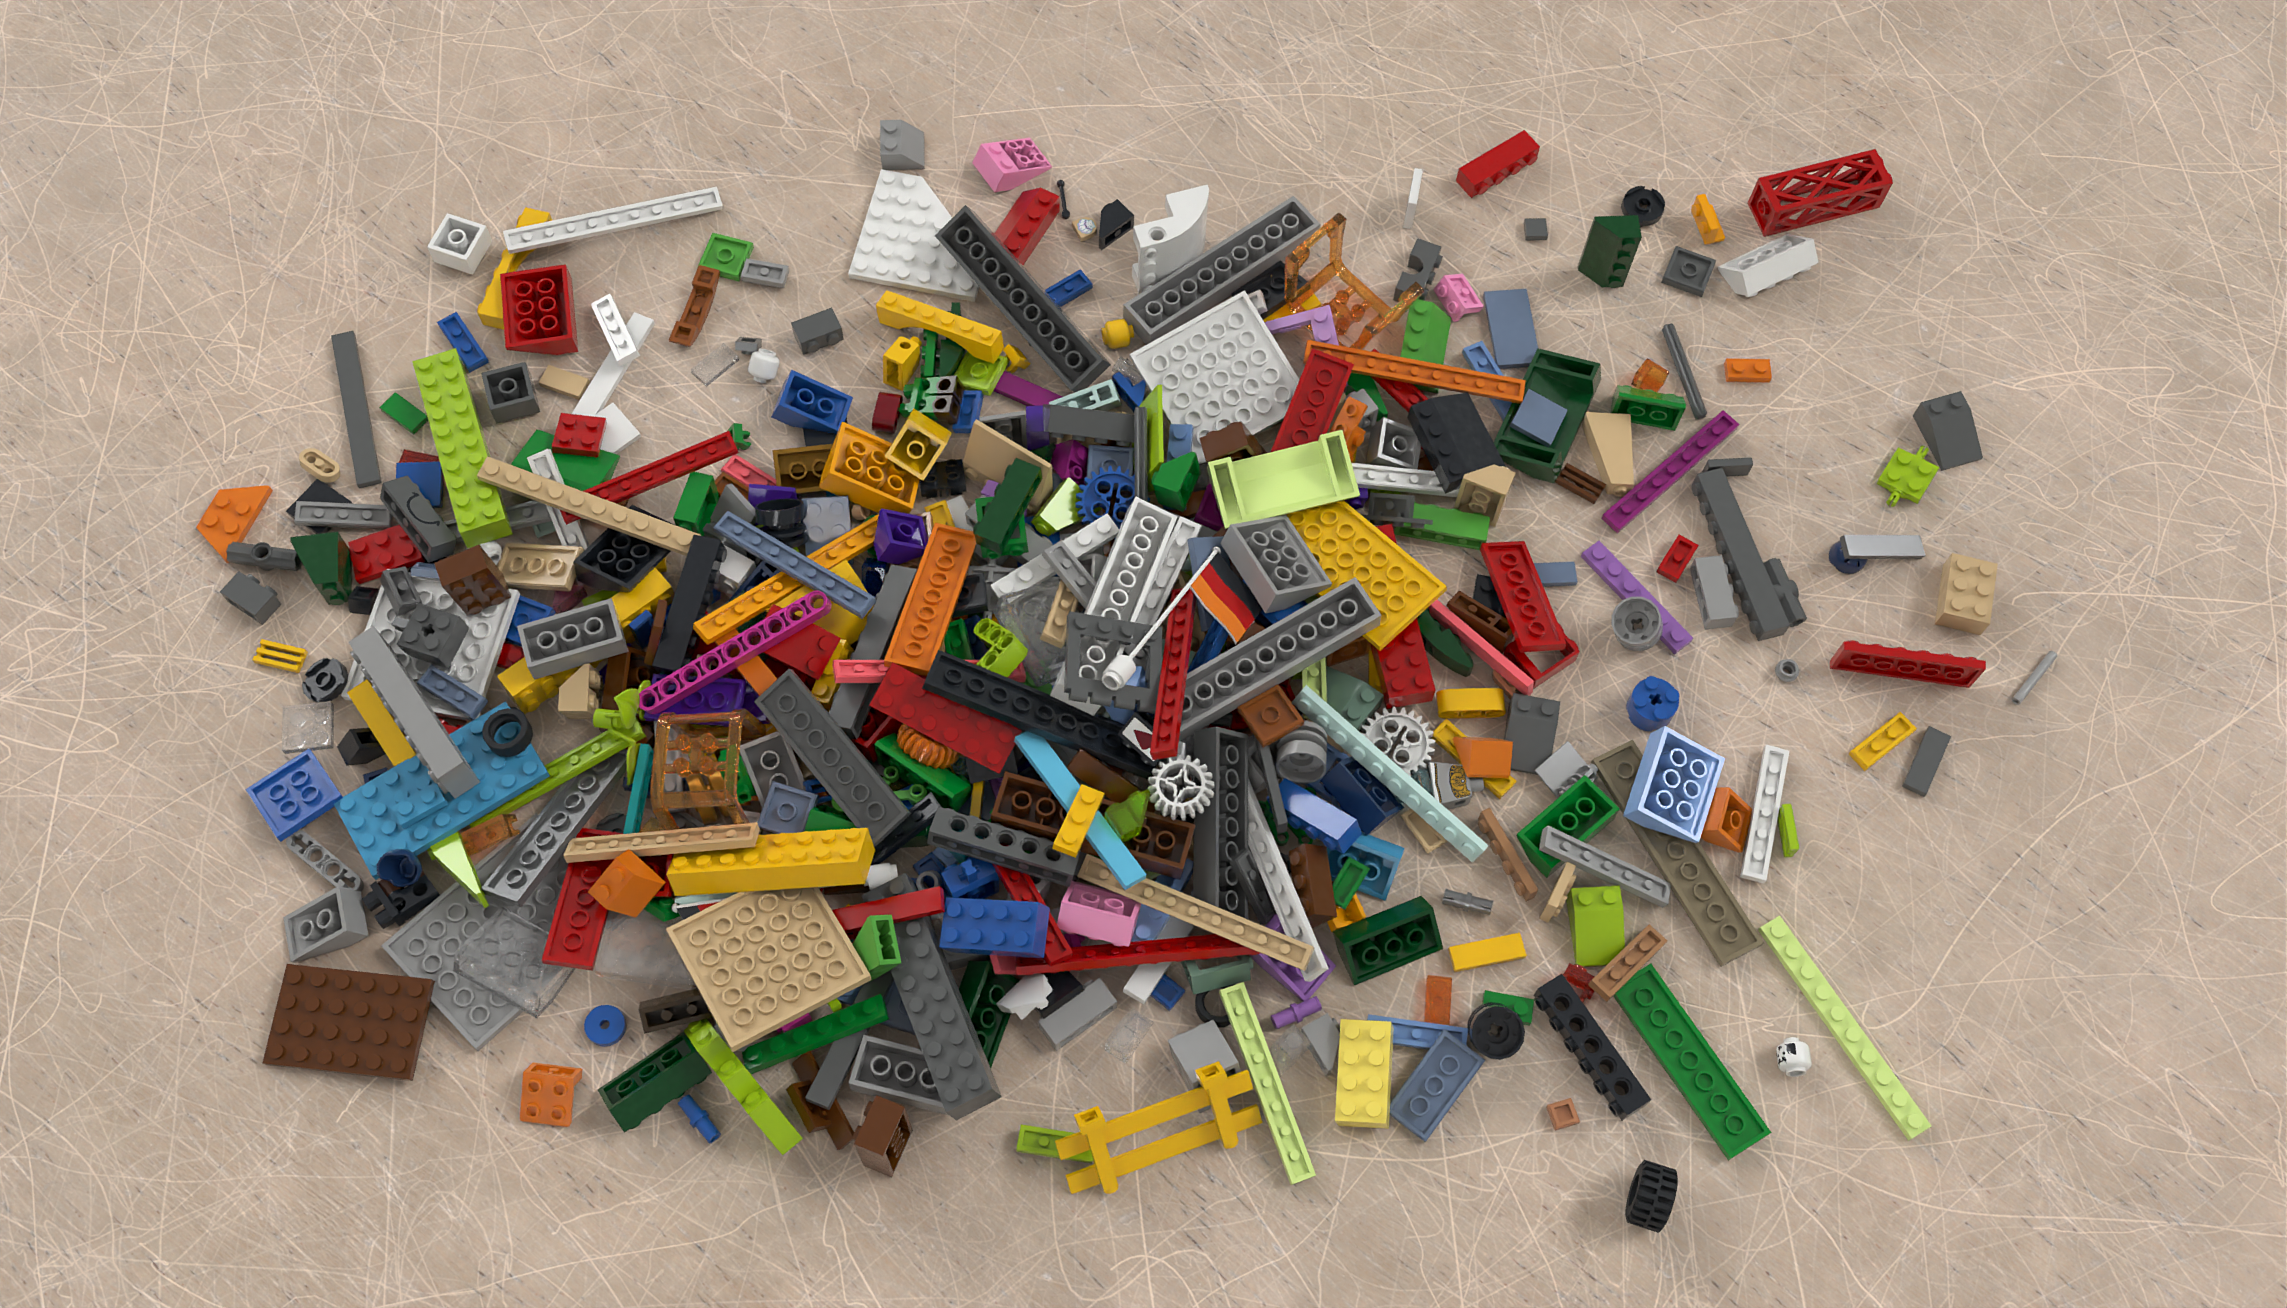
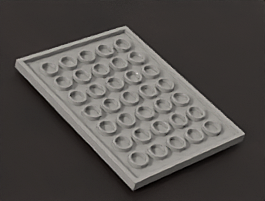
[381,813,631,1051]

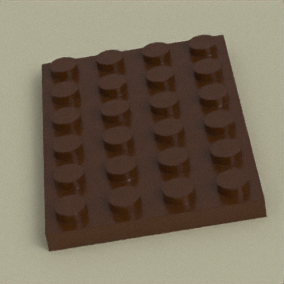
[262,964,435,1081]

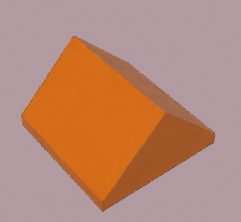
[1452,736,1513,778]

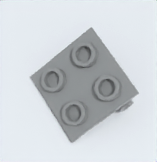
[1534,741,1598,799]

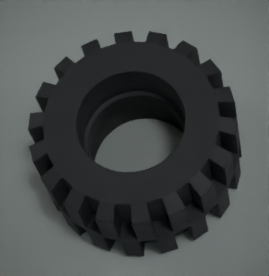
[1625,1160,1678,1233]

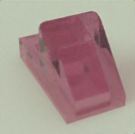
[553,580,588,614]

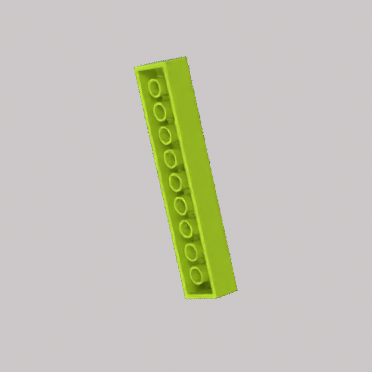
[412,348,513,548]

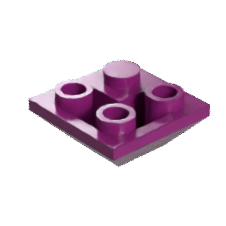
[1051,439,1088,486]

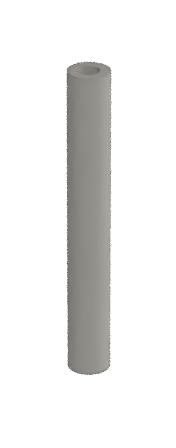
[2012,651,2058,705]

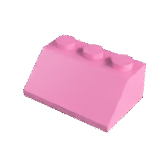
[1057,881,1142,947]

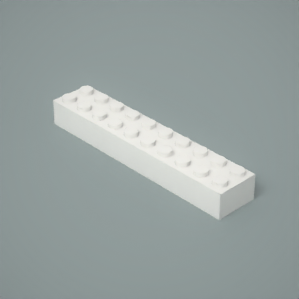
[1050,497,1178,716]

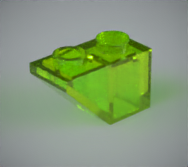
[1104,789,1150,843]

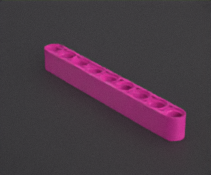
[639,590,832,714]

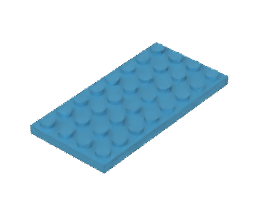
[334,701,550,880]

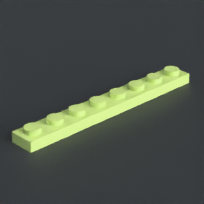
[1219,982,1316,1185]

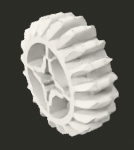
[1148,754,1215,821]

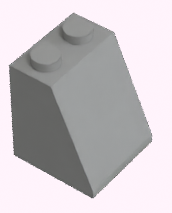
[1168,1020,1245,1113]

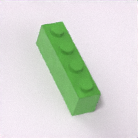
[1394,502,1490,550]

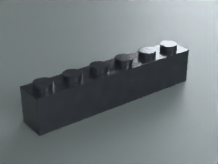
[652,534,727,675]

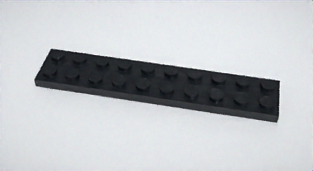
[922,650,1156,779]

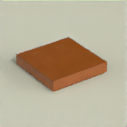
[1237,684,1304,748]

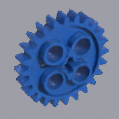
[1075,465,1150,540]

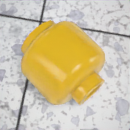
[1101,319,1134,349]

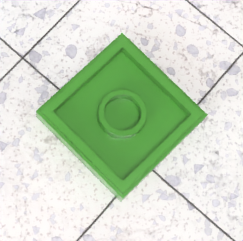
[698,232,754,281]

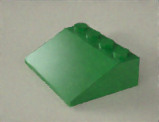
[511,429,620,491]

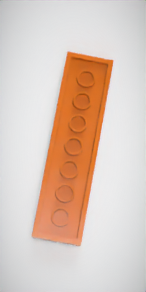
[884,523,977,676]

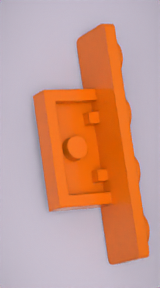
[1329,396,1368,463]

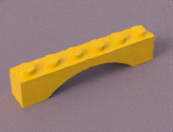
[477,207,552,330]
[876,290,1004,364]

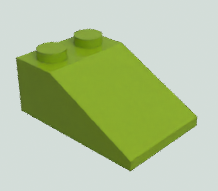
[1566,885,1625,968]

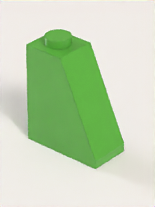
[852,915,901,982]

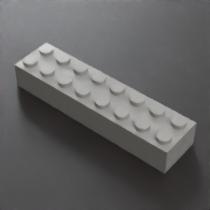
[349,626,480,799]

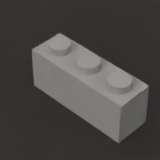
[1690,555,1739,630]
[1038,978,1117,1051]

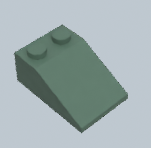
[1326,666,1384,732]

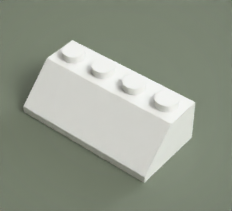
[1718,234,1819,297]

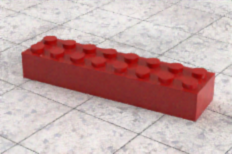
[1371,524,1436,709]

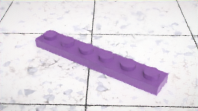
[1581,541,1693,655]

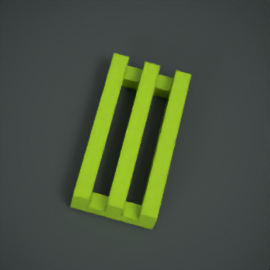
[1777,804,1799,857]

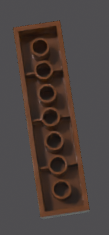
[991,771,1195,880]

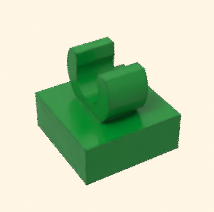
[727,423,751,450]

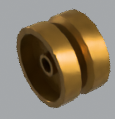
[685,764,737,826]

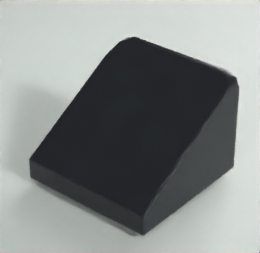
[348,586,379,615]

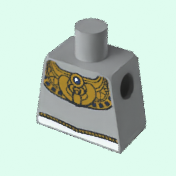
[1426,762,1484,810]

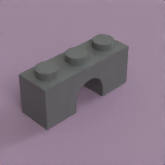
[1393,238,1443,306]

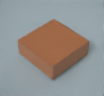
[1546,1098,1580,1131]

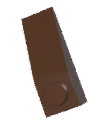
[1446,591,1514,654]

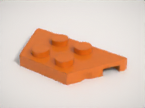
[196,485,273,563]

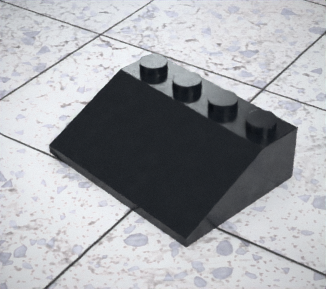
[1407,392,1506,494]
[573,505,677,592]

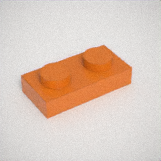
[1724,358,1772,382]

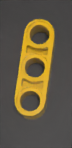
[1436,688,1506,719]

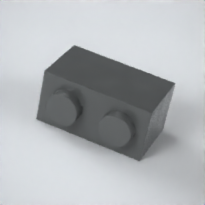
[791,307,844,355]
[220,571,281,625]

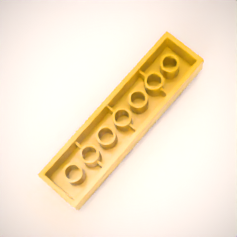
[497,567,675,714]
[666,828,875,896]

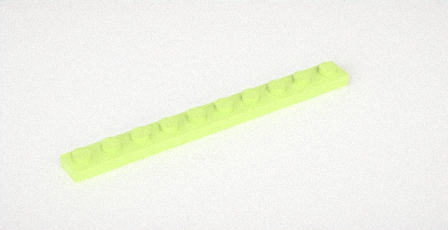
[1758,916,1931,1141]

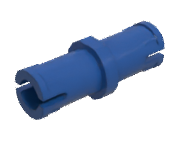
[678,1094,721,1144]

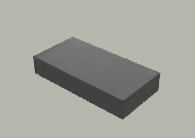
[1702,457,1753,477]

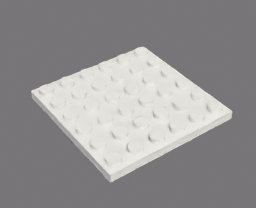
[1130,290,1299,467]
[341,569,520,721]

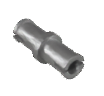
[1442,888,1494,916]

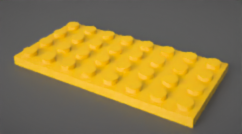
[1281,500,1447,651]

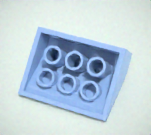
[1623,726,1725,843]

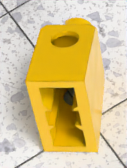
[883,336,922,391]

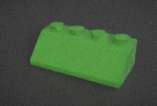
[1400,298,1451,393]

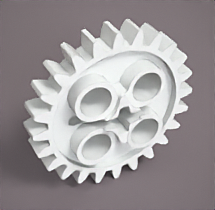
[1361,707,1435,777]

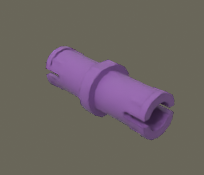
[1270,996,1322,1030]

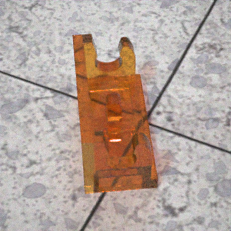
[461,814,520,856]

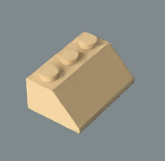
[1454,465,1516,527]

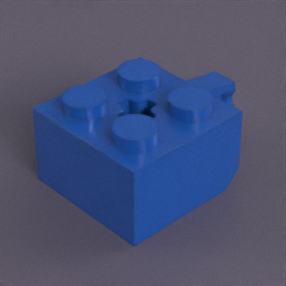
[941,857,999,899]

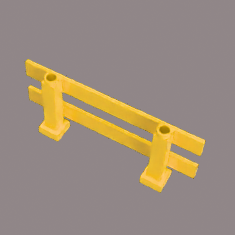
[1055,1061,1262,1194]

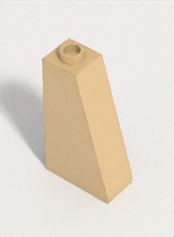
[1582,412,1634,497]

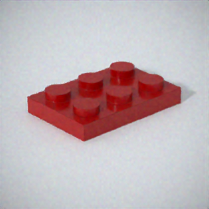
[348,524,425,584]

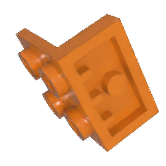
[520,1062,583,1127]

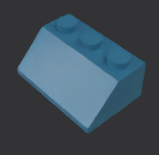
[1327,832,1405,901]

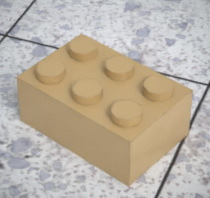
[1935,553,1998,635]

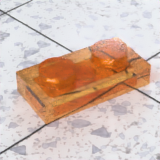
[1424,975,1452,1026]

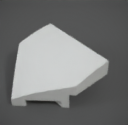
[996,973,1053,1020]

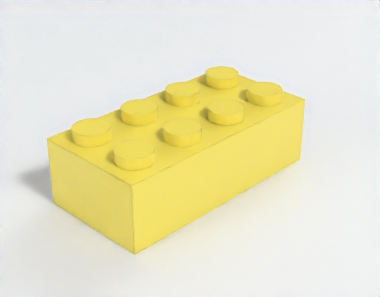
[1335,1019,1394,1129]

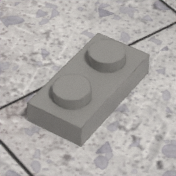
[741,258,789,288]

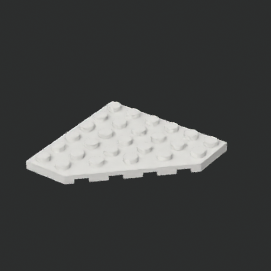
[848,169,979,302]

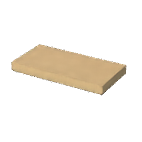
[497,543,585,591]

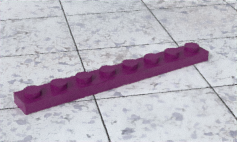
[1601,410,1740,533]

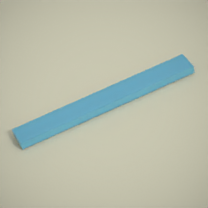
[1014,731,1147,890]

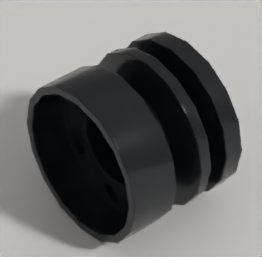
[755,498,808,548]
[1467,1002,1525,1060]

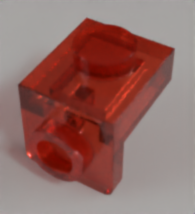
[1563,963,1595,1002]

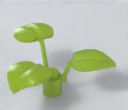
[593,680,651,786]

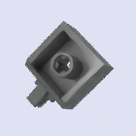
[392,603,469,669]

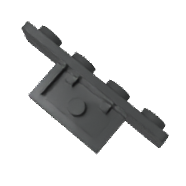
[1361,493,1433,529]

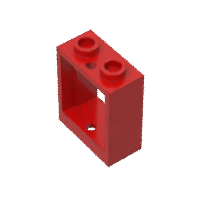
[1503,623,1580,689]

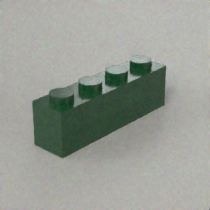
[973,458,1043,554]

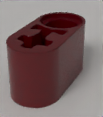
[872,392,903,434]

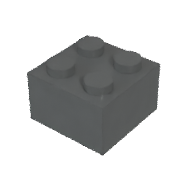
[481,362,540,424]

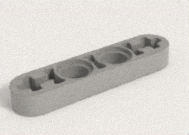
[286,830,364,892]

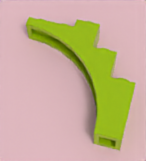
[683,1019,803,1155]

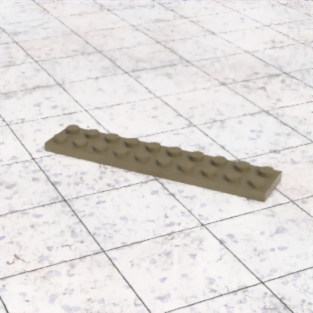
[1591,740,1764,967]

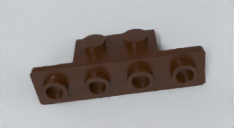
[786,1051,854,1150]

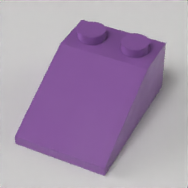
[1251,914,1336,1002]

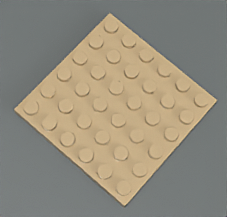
[666,887,872,1052]

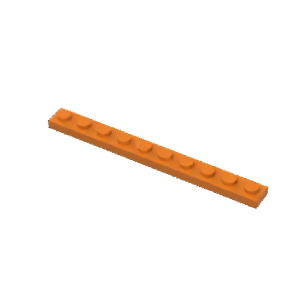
[1303,340,1526,404]

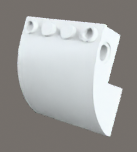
[1132,185,1209,295]

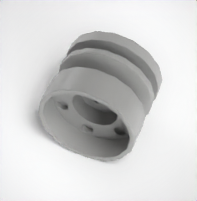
[1611,597,1663,651]
[1276,721,1327,784]

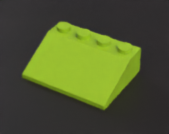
[1132,385,1164,492]

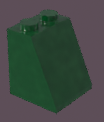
[290,532,352,605]

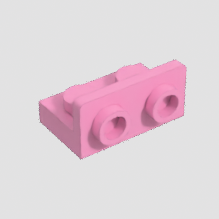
[1434,274,1484,322]

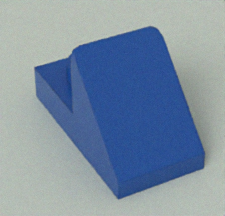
[1112,371,1147,413]

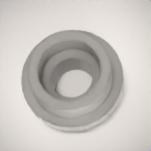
[1775,659,1799,682]

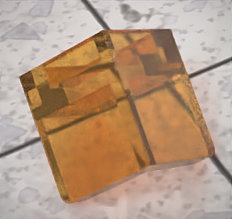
[1631,358,1669,392]

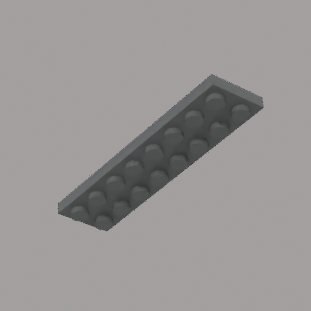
[754,669,911,847]
[481,749,628,907]

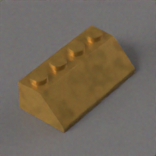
[772,444,833,494]

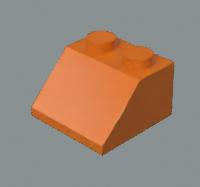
[1701,787,1752,853]
[588,849,666,918]

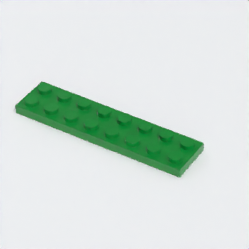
[1613,963,1772,1161]

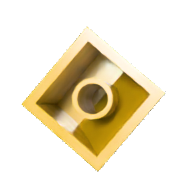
[884,408,952,481]

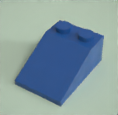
[771,370,853,434]

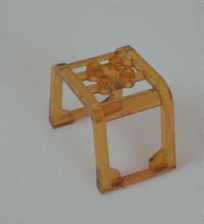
[1284,213,1424,350]
[650,708,766,830]

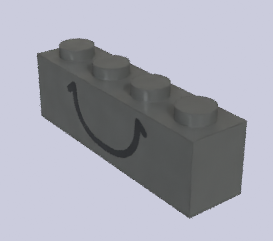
[380,475,457,562]

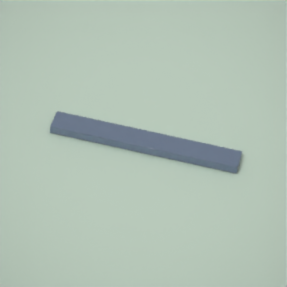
[713,511,876,619]

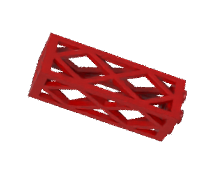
[1747,149,1893,237]

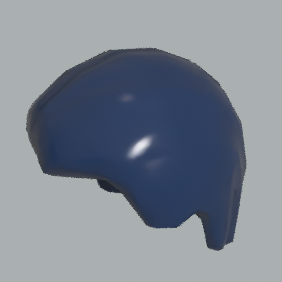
[377,849,422,887]

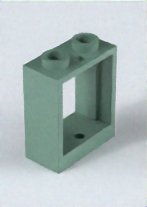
[1181,934,1253,995]

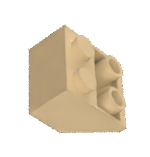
[558,664,603,719]

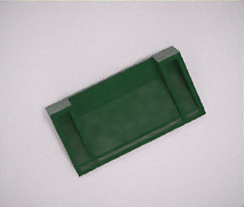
[1494,348,1601,484]

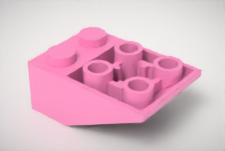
[972,138,1052,192]

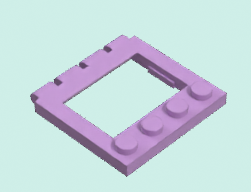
[1264,305,1348,386]

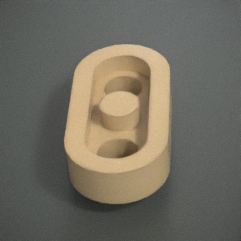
[299,448,340,483]

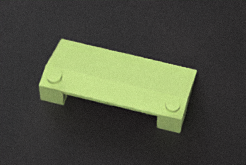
[1207,430,1360,529]

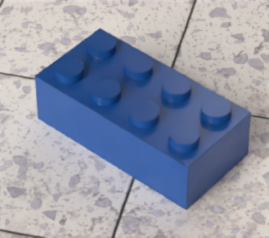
[939,897,1050,958]

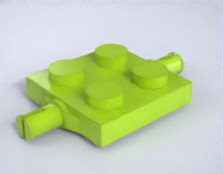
[1877,446,1939,507]

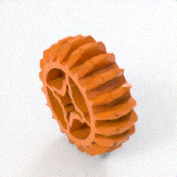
[896,724,960,769]

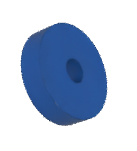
[584,1005,627,1047]

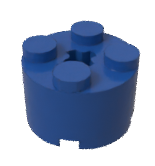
[1626,676,1680,731]

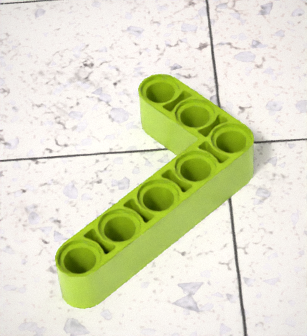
[974,618,1028,677]

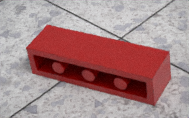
[1456,130,1540,198]

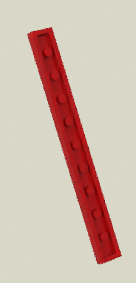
[1150,588,1196,760]
[1016,934,1261,975]

